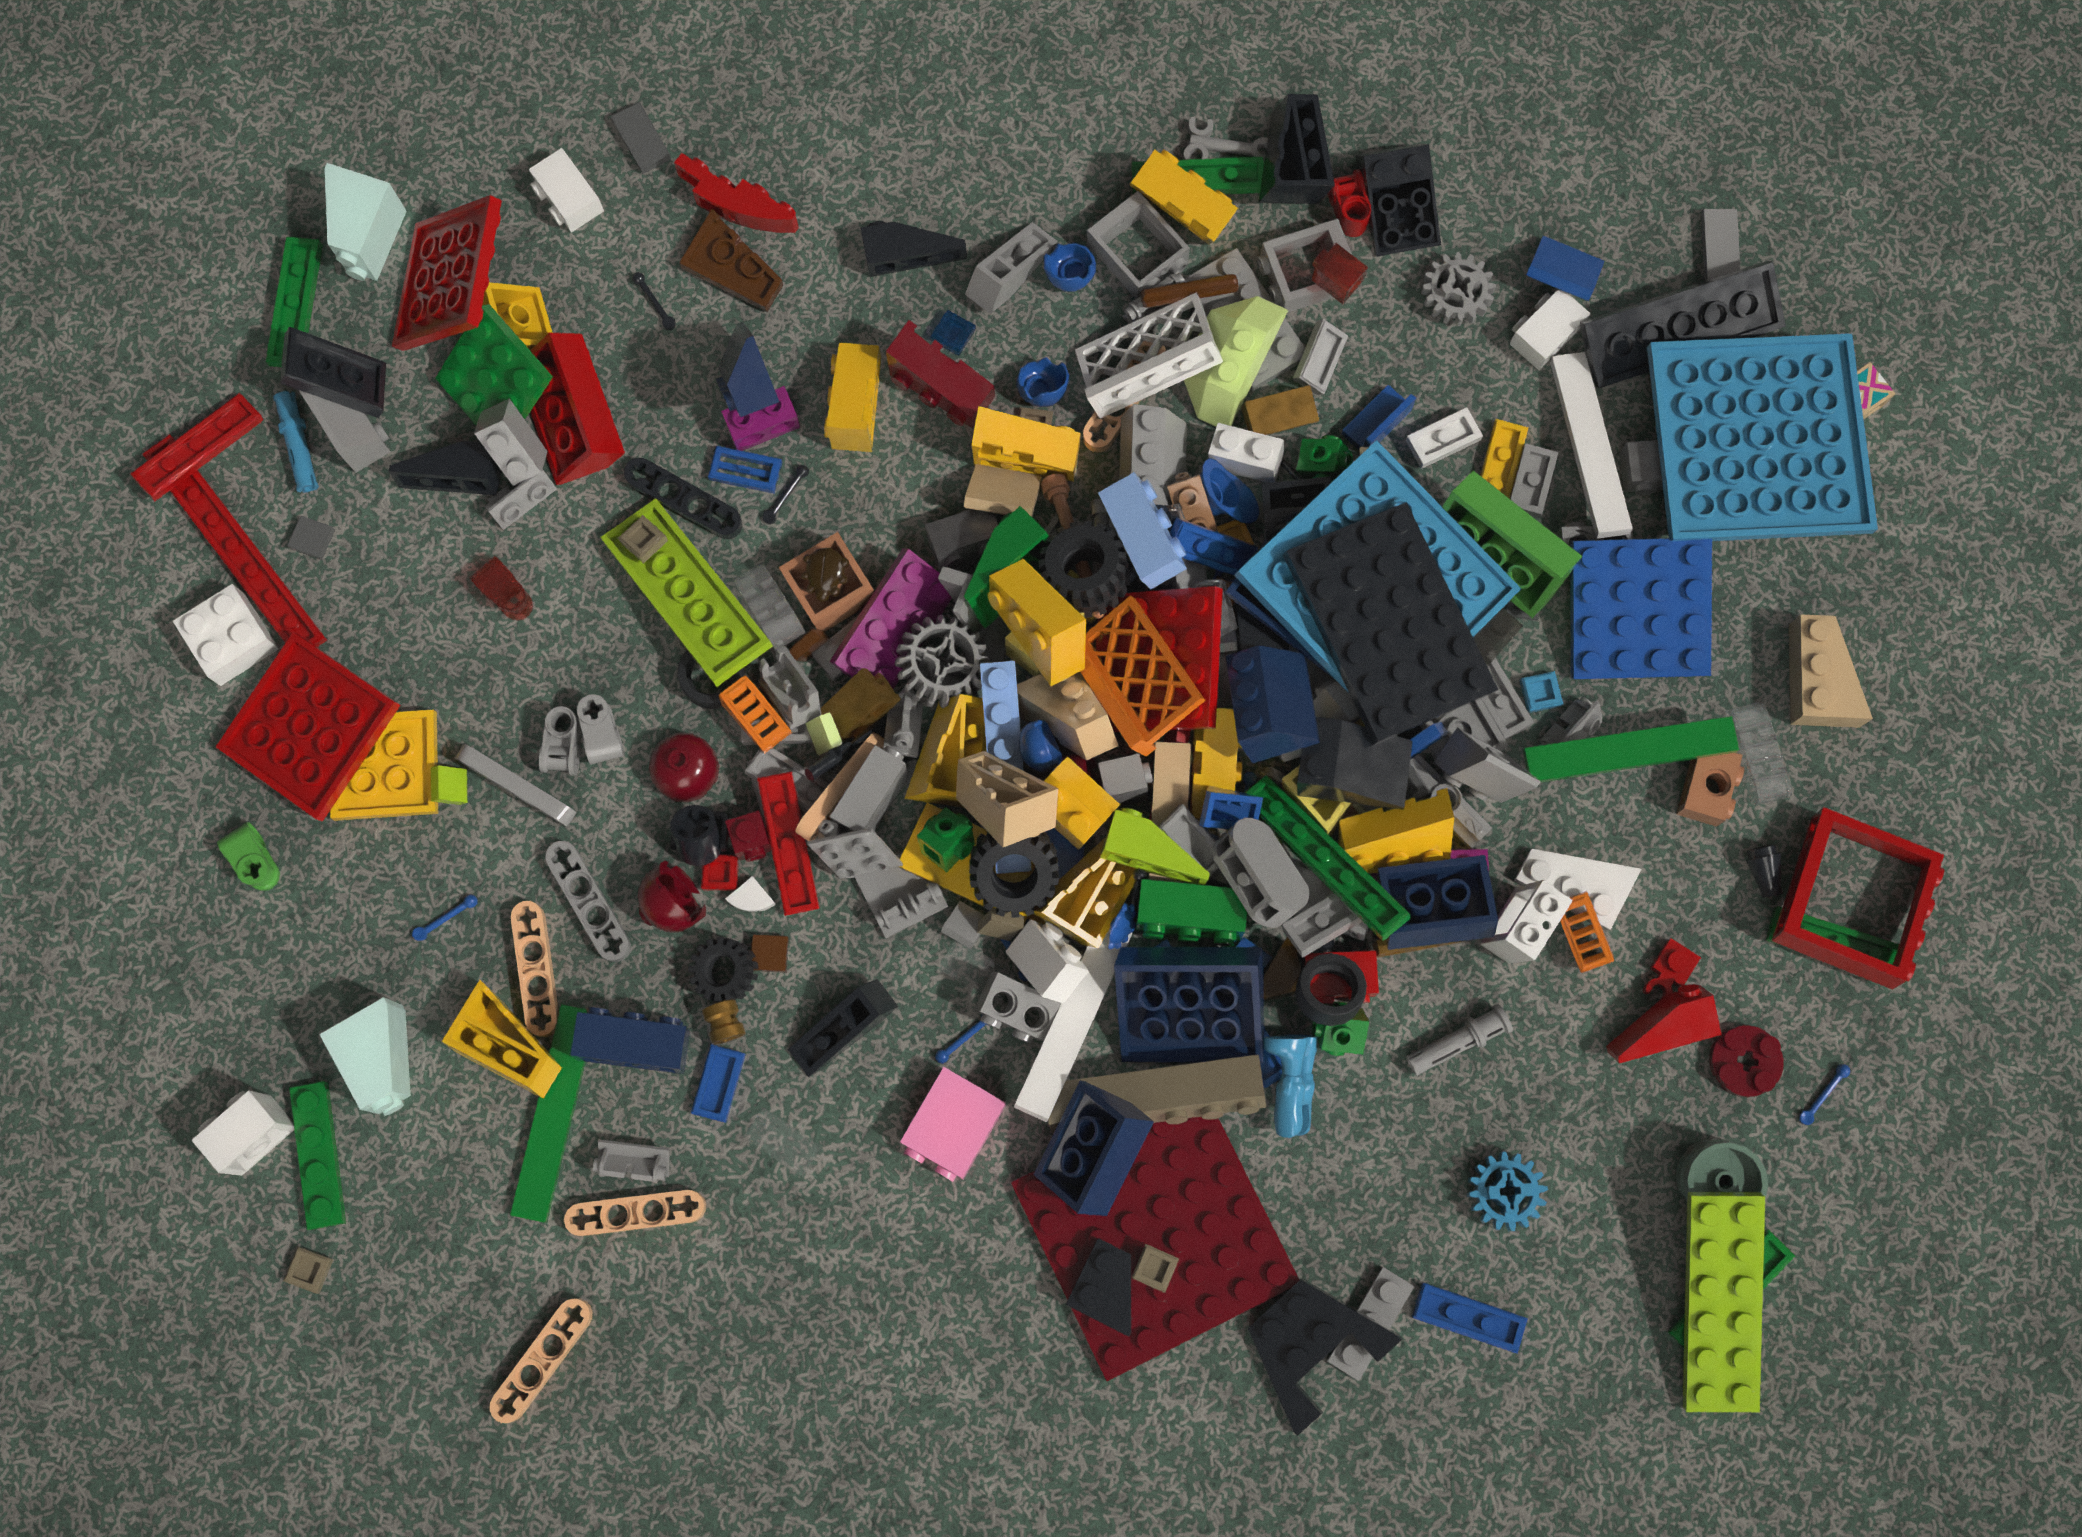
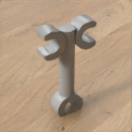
[1183,117,1268,162]

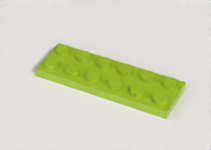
[600,498,773,687]
[1683,1192,1765,1413]

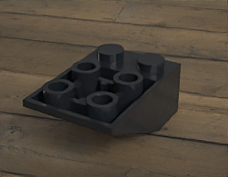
[1355,143,1441,257]
[1262,476,1331,542]

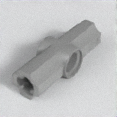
[1410,754,1492,850]

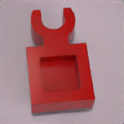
[1643,938,1701,1001]

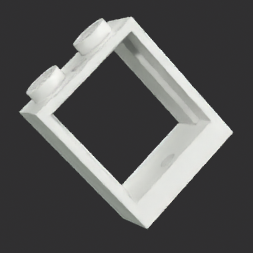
[1480,880,1573,964]

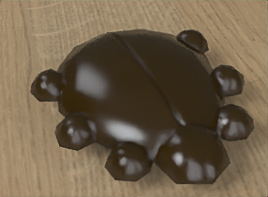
[801,548,849,602]

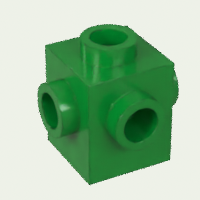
[1296,435,1353,483]
[917,807,975,872]
[1312,1001,1370,1056]

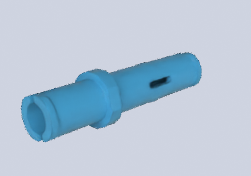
[273,391,319,493]

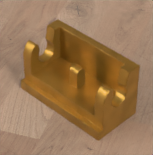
[1241,385,1320,435]
[820,668,901,742]

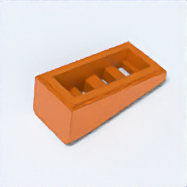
[719,675,792,754]
[1560,891,1614,973]

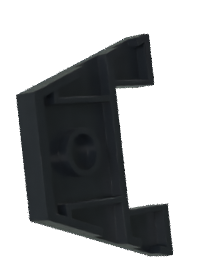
[1248,1278,1403,1436]

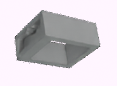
[1087,191,1190,299]
[1257,219,1361,313]

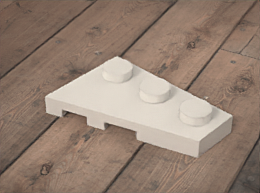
[1514,849,1641,931]

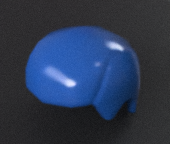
[1044,243,1096,292]
[1016,357,1070,407]
[1018,720,1062,773]

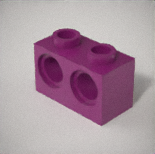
[721,386,800,451]

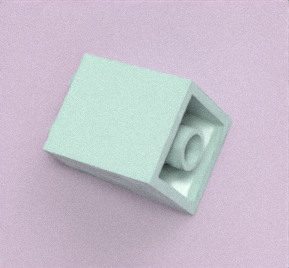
[325,163,406,281]
[320,997,411,1116]

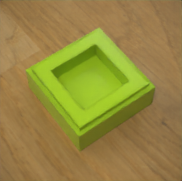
[431,765,468,805]

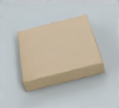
[964,464,1042,517]

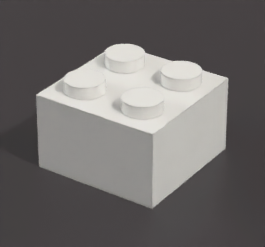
[173,584,279,686]
[192,1090,295,1176]

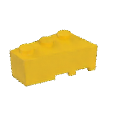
[1130,149,1238,245]
[988,559,1086,686]

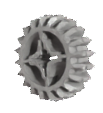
[895,615,989,708]

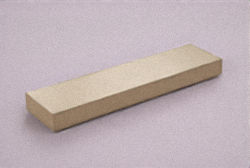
[1149,742,1191,883]

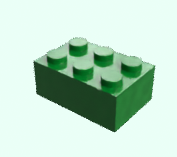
[1135,879,1247,947]

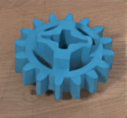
[1467,1152,1548,1232]

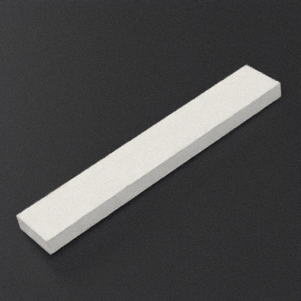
[1550,352,1633,539]
[1014,928,1133,1122]

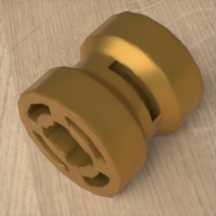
[702,1000,746,1045]

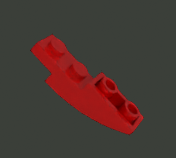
[674,153,799,233]

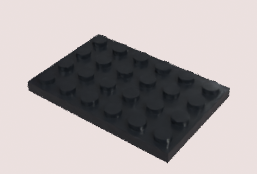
[1283,502,1498,745]

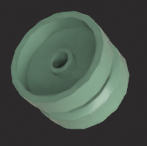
[1676,1138,1768,1204]

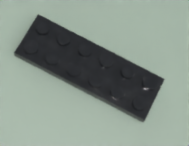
[1580,261,1786,388]

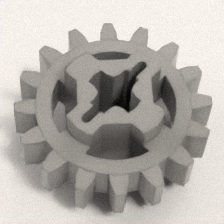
[1421,252,1496,326]

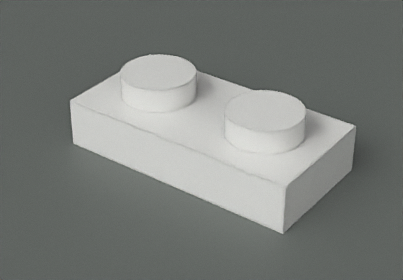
[1406,407,1483,469]

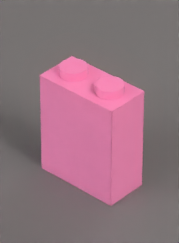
[900,1067,1006,1182]

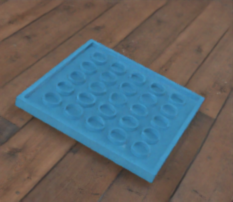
[1647,333,1878,541]
[1234,440,1521,693]

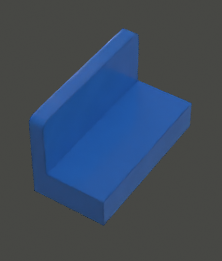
[1341,385,1417,450]

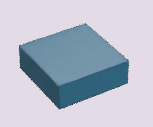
[1520,671,1563,713]

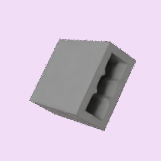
[830,745,908,833]

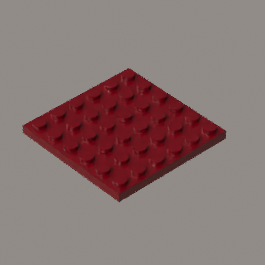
[1011,1116,1300,1381]

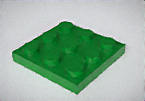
[435,304,553,425]

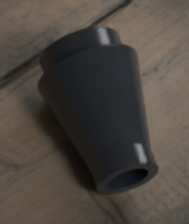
[1745,844,1783,898]

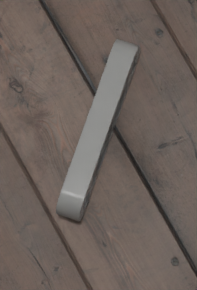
[454,743,577,827]
[545,841,631,962]

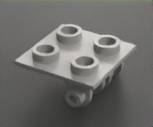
[807,820,903,879]
[855,852,948,939]

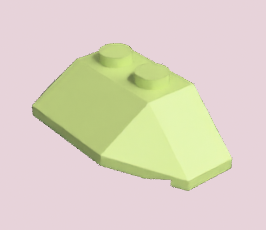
[1184,296,1288,427]

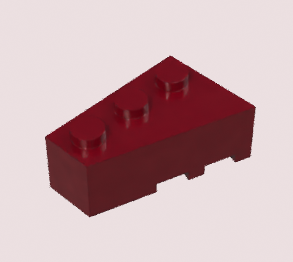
[886,320,995,429]

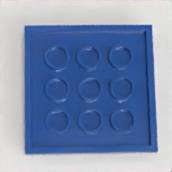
[1570,538,1712,679]

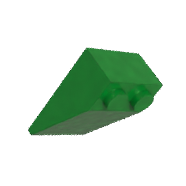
[964,506,1049,628]

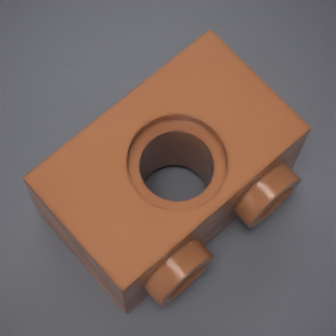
[1676,753,1744,827]

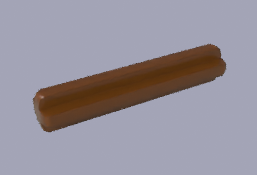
[1141,274,1238,308]

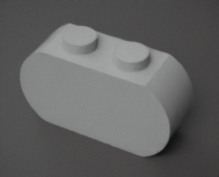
[1212,818,1309,928]

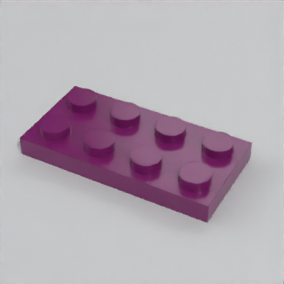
[829,548,952,689]

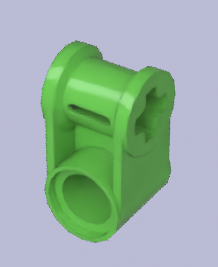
[217,822,280,891]

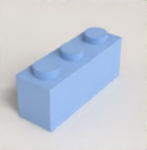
[1098,472,1187,589]

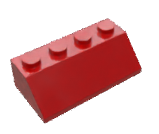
[530,332,625,485]

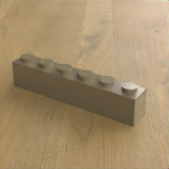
[1048,1055,1267,1134]

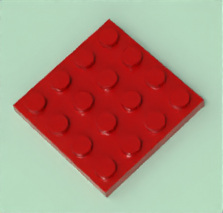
[392,195,502,351]
[1094,586,1223,732]
[216,632,401,822]

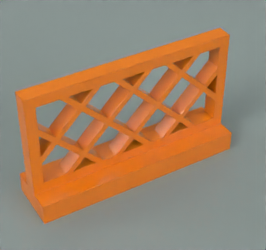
[1080,595,1205,757]

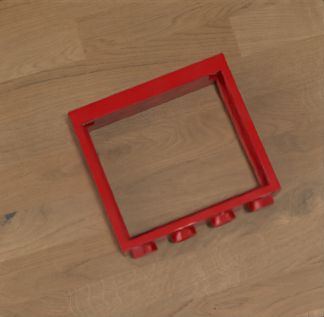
[1772,807,1944,990]

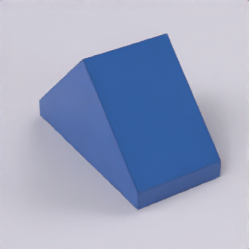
[1199,786,1263,829]

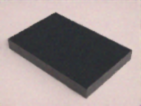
[280,327,386,418]

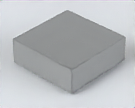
[941,901,985,949]

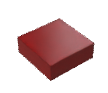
[701,855,739,891]

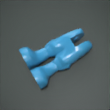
[1263,1034,1317,1138]

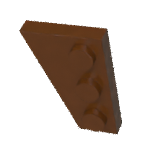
[679,209,783,312]

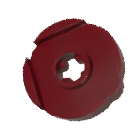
[1709,1025,1784,1098]

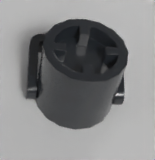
[670,805,729,866]

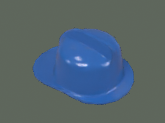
[1199,458,1259,524]

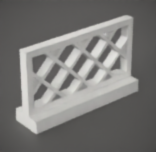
[1075,292,1223,419]

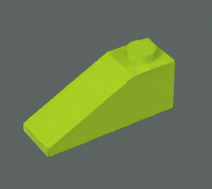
[1100,808,1210,885]

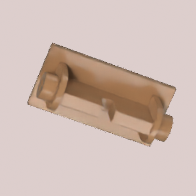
[1167,472,1218,532]

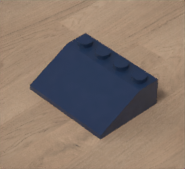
[1114,947,1264,1063]

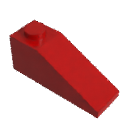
[1606,984,1722,1064]

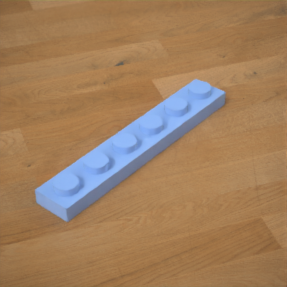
[980,661,1031,874]

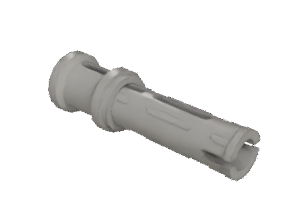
[1406,1003,1513,1076]

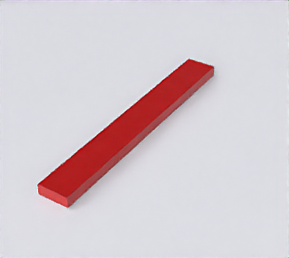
[142,434,327,647]

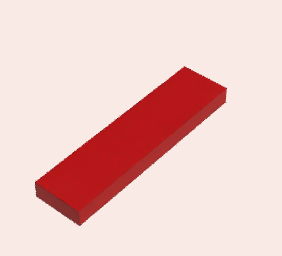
[130,393,263,502]
[757,771,820,916]

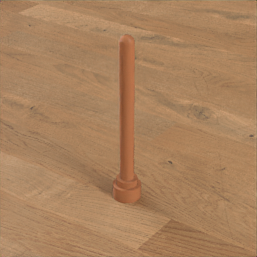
[1040,474,1105,619]

